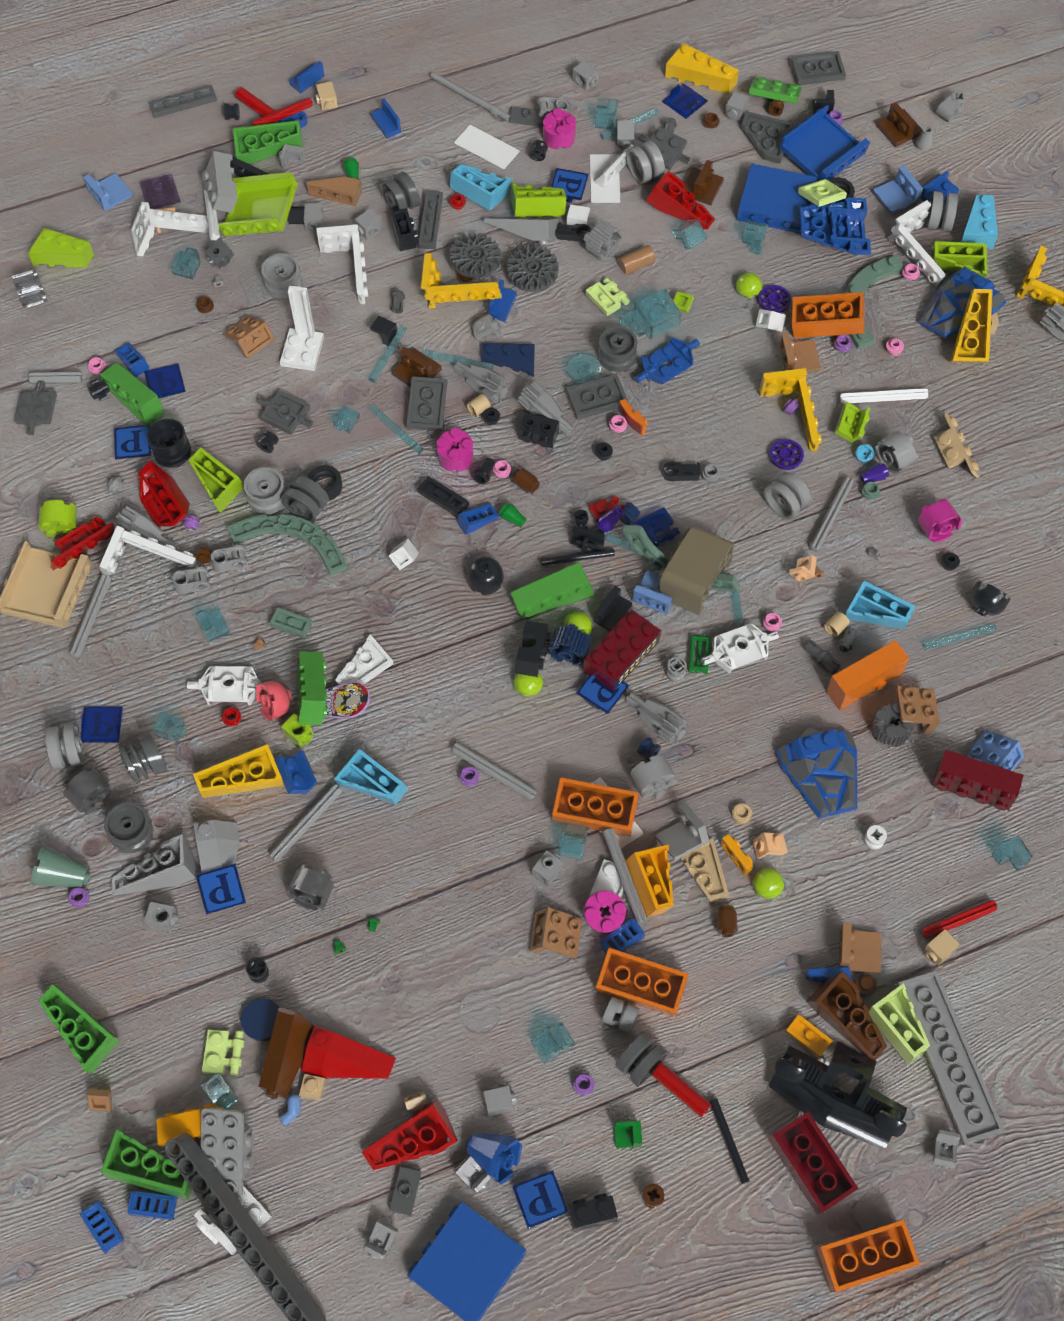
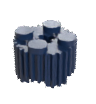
[548,624,591,666]

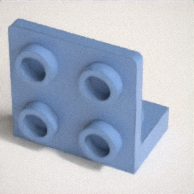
[873,165,923,214]
[83,173,133,211]
[633,570,672,615]
[965,730,1024,771]

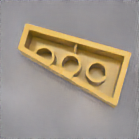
[665,43,739,94]
[950,289,992,363]
[193,744,284,798]

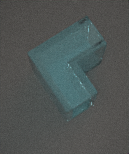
[595,99,618,130]
[672,220,707,249]
[742,221,768,255]
[171,247,201,280]
[195,608,229,642]
[558,823,589,860]
[992,835,1033,871]
[531,1022,576,1063]

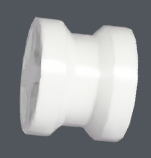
[864,825,887,850]

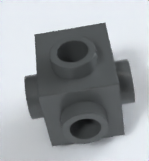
[205,238,234,269]

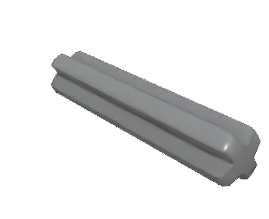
[29,371,82,383]

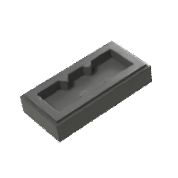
[510,107,545,127]
[389,1167,422,1216]

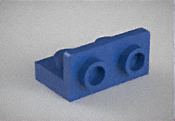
[920,171,959,203]
[274,751,317,794]

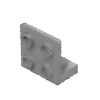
[655,803,709,860]

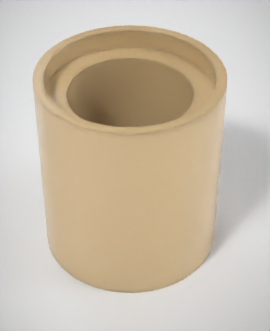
[467,394,490,417]
[824,612,850,637]

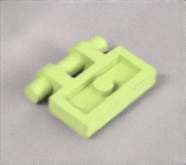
[586,278,630,316]
[202,1030,245,1075]

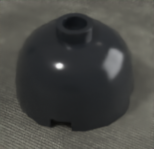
[466,557,504,595]
[971,581,1011,617]

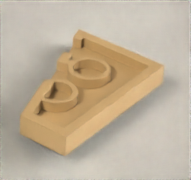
[680,839,730,902]

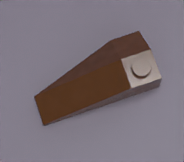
[806,971,887,1060]

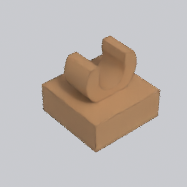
[87,1086,113,1112]

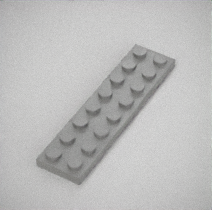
[897,970,1005,1146]

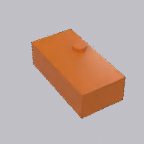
[792,292,865,338]
[826,640,909,710]
[552,777,639,837]
[596,948,689,1018]
[816,1220,920,1292]

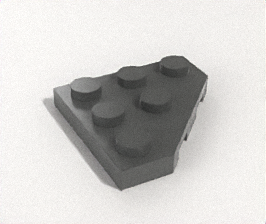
[741,111,794,163]

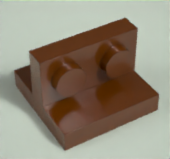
[876,102,922,147]
[684,160,724,206]
[392,347,442,387]

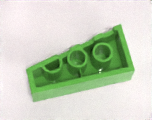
[233,121,303,164]
[100,362,164,427]
[511,562,595,618]
[297,651,327,725]

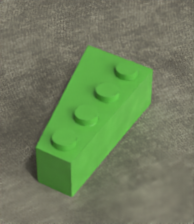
[38,984,120,1074]
[101,1129,192,1200]

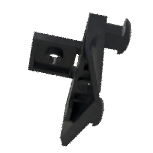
[768,1041,907,1149]

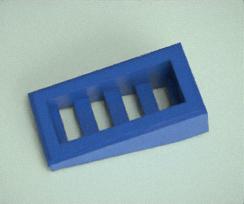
[114,342,149,377]
[457,503,499,535]
[599,918,645,954]
[805,967,851,983]
[127,1191,177,1220]
[80,1201,124,1253]

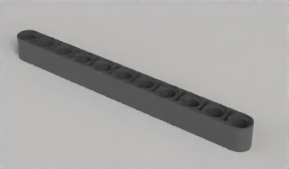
[165,1133,327,1321]

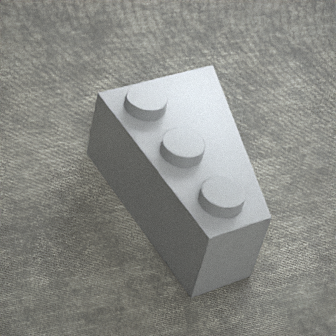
[202,151,237,213]

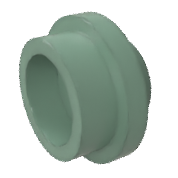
[861,482,880,500]

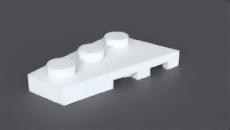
[335,634,393,685]

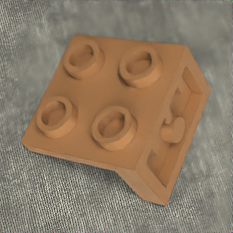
[223,315,275,358]
[779,332,821,372]
[896,686,940,734]
[529,907,582,958]
[838,922,881,974]

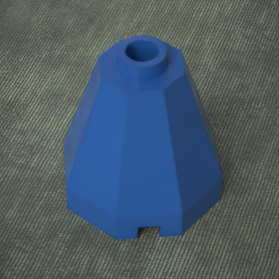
[466,1133,522,1184]

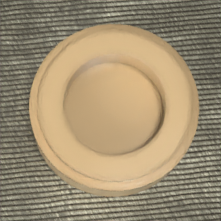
[732,803,752,824]

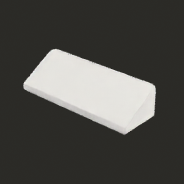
[595,144,634,187]

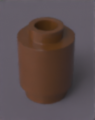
[512,468,540,494]
[716,905,738,937]

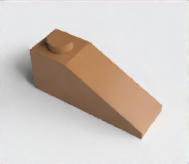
[307,177,362,206]

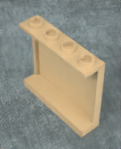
[0,541,92,628]

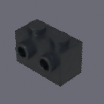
[391,209,418,251]
[518,412,559,448]
[569,1193,618,1232]

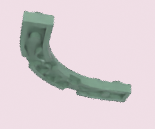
[846,254,904,349]
[227,514,348,576]
[623,525,740,592]

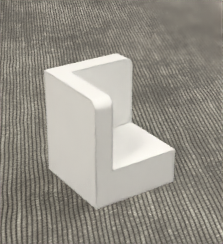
[567,204,590,232]
[756,309,786,332]
[389,538,419,570]

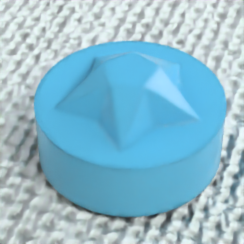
[855,444,874,463]

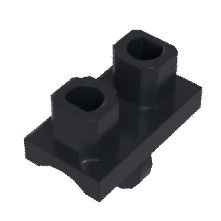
[570,524,606,553]

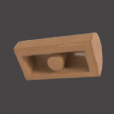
[617,245,655,275]

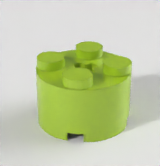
[38,500,77,538]

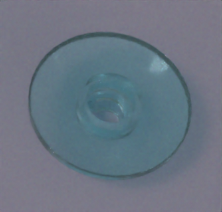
[566,353,602,383]

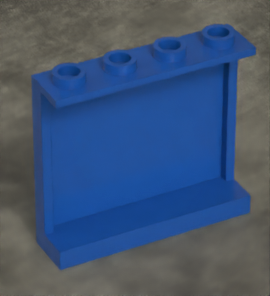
[779,105,870,182]
[737,163,817,234]
[408,1202,527,1321]

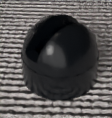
[573,510,589,525]

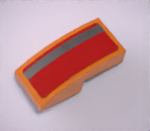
[619,399,648,435]

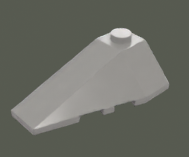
[484,217,559,244]
[194,820,240,904]
[112,834,196,896]

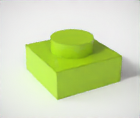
[671,291,694,313]

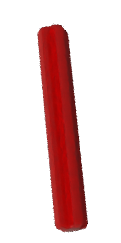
[252,98,313,126]
[921,900,998,939]

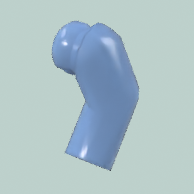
[279,1093,301,1126]

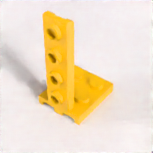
[1017,246,1064,307]
[421,253,502,309]
[759,368,821,451]

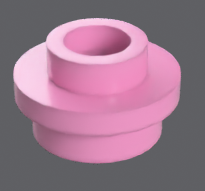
[902,264,920,280]
[886,338,904,355]
[88,357,106,374]
[609,415,627,433]
[493,460,511,478]
[763,613,782,631]

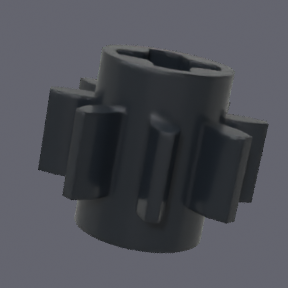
[87,379,110,401]

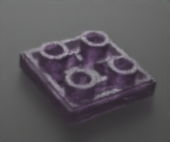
[139,174,181,209]

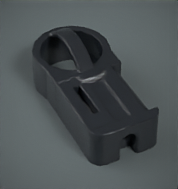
[555,222,591,243]
[662,461,700,482]

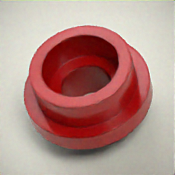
[449,194,466,210]
[88,517,106,533]
[222,708,241,727]

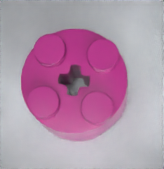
[543,108,576,149]
[437,428,474,472]
[918,498,962,542]
[583,891,626,932]

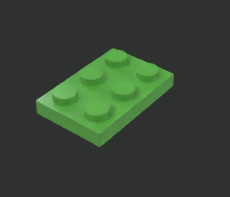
[749,77,802,104]

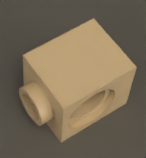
[924,930,960,966]

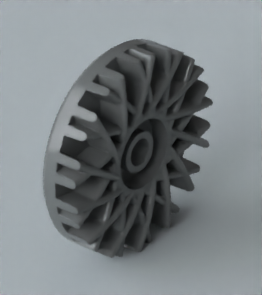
[450,233,501,278]
[507,244,559,292]

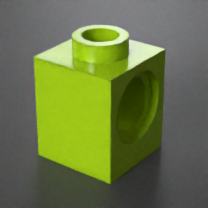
[281,713,314,748]

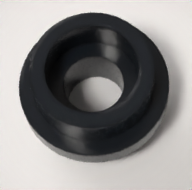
[482,408,500,425]
[595,443,613,460]
[941,553,960,571]

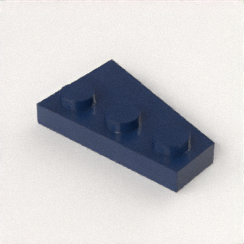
[482,343,535,377]

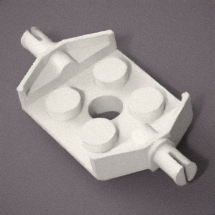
[701,623,779,673]
[187,666,262,705]

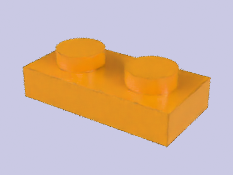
[721,834,753,877]
[786,1014,833,1058]

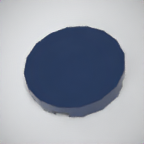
[241,999,279,1042]

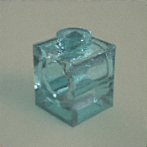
[153,712,186,743]

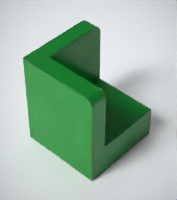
[614,1121,642,1148]

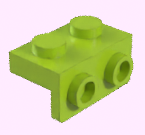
[834,402,871,443]

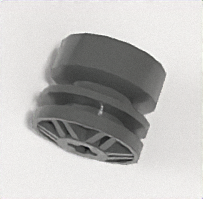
[119,733,167,784]

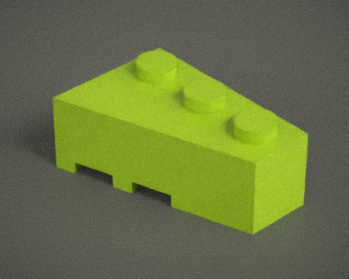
[511,182,566,218]
[28,228,94,268]
[931,241,987,278]
[188,447,244,513]

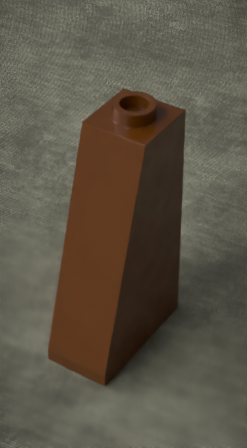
[258,1007,314,1100]

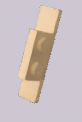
[934,413,980,478]

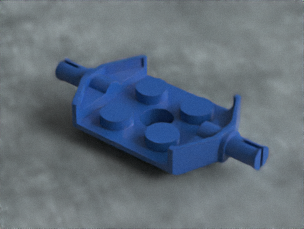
[634,337,700,385]

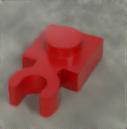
[589,497,623,523]

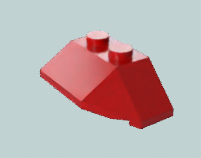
[138,461,190,527]

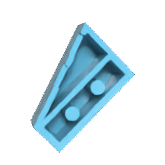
[450,164,511,211]
[961,195,998,249]
[846,581,916,629]
[334,749,408,805]

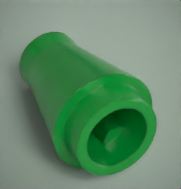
[343,158,359,180]
[499,503,527,528]

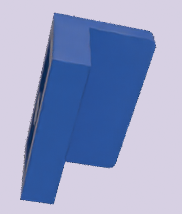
[289,61,325,94]
[371,98,401,139]
[489,279,517,322]

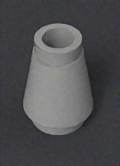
[916,126,933,151]

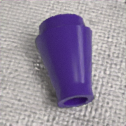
[860,463,889,484]
[597,506,623,533]

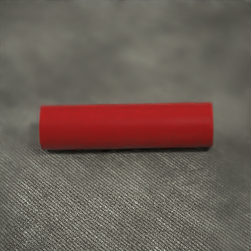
[235,87,276,117]
[651,1062,712,1118]

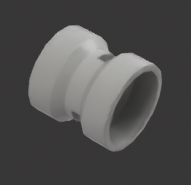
[666,657,687,682]

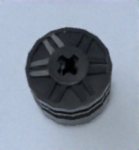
[147,419,192,468]

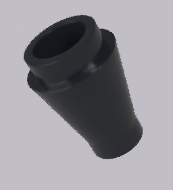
[473,458,495,484]

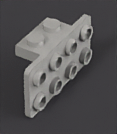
[201,1107,255,1198]

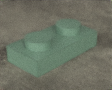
[270,608,313,639]

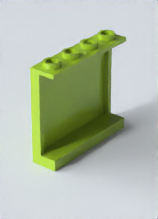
[218,172,298,236]

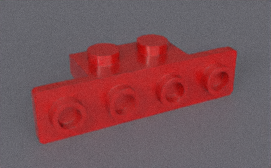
[51,522,114,571]

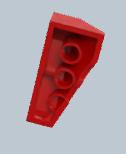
[646,170,715,230]
[301,1026,396,1079]
[362,1099,458,1170]

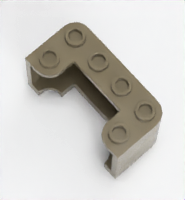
[658,526,734,615]

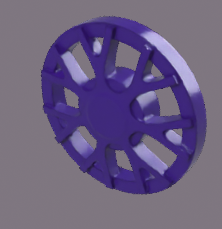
[758,285,791,313]
[770,439,804,470]

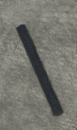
[540,549,615,566]
[710,1099,750,1185]

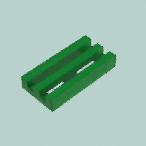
[689,635,710,674]

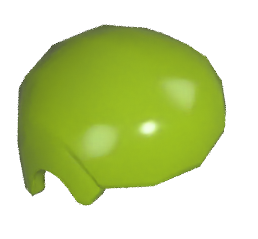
[736,272,763,299]
[563,612,592,635]
[512,673,543,697]
[752,868,784,899]

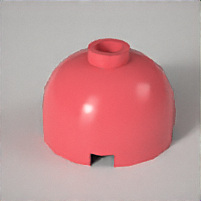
[256,681,292,720]

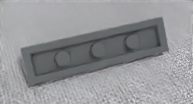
[149,85,217,118]
[419,191,443,249]

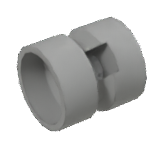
[602,997,640,1034]

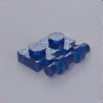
[632,507,680,548]

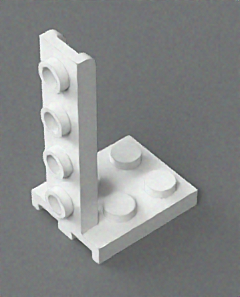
[887,200,945,288]
[131,202,209,256]
[317,224,368,304]
[280,286,324,371]
[99,526,196,576]
[194,1186,272,1255]

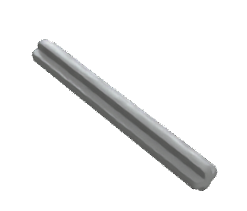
[810,477,854,552]
[69,574,111,658]
[452,743,537,800]
[269,784,342,862]
[603,828,647,924]

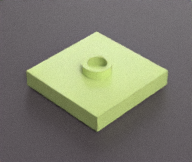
[798,179,847,207]

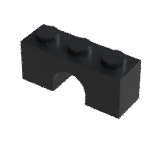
[515,621,551,677]

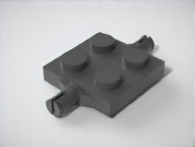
[639,126,690,170]
[14,381,57,435]
[257,391,313,435]

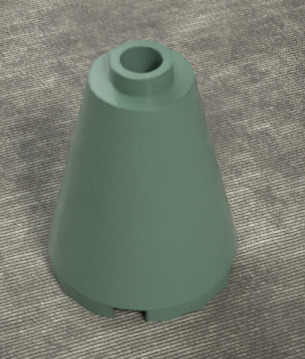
[31,846,91,887]

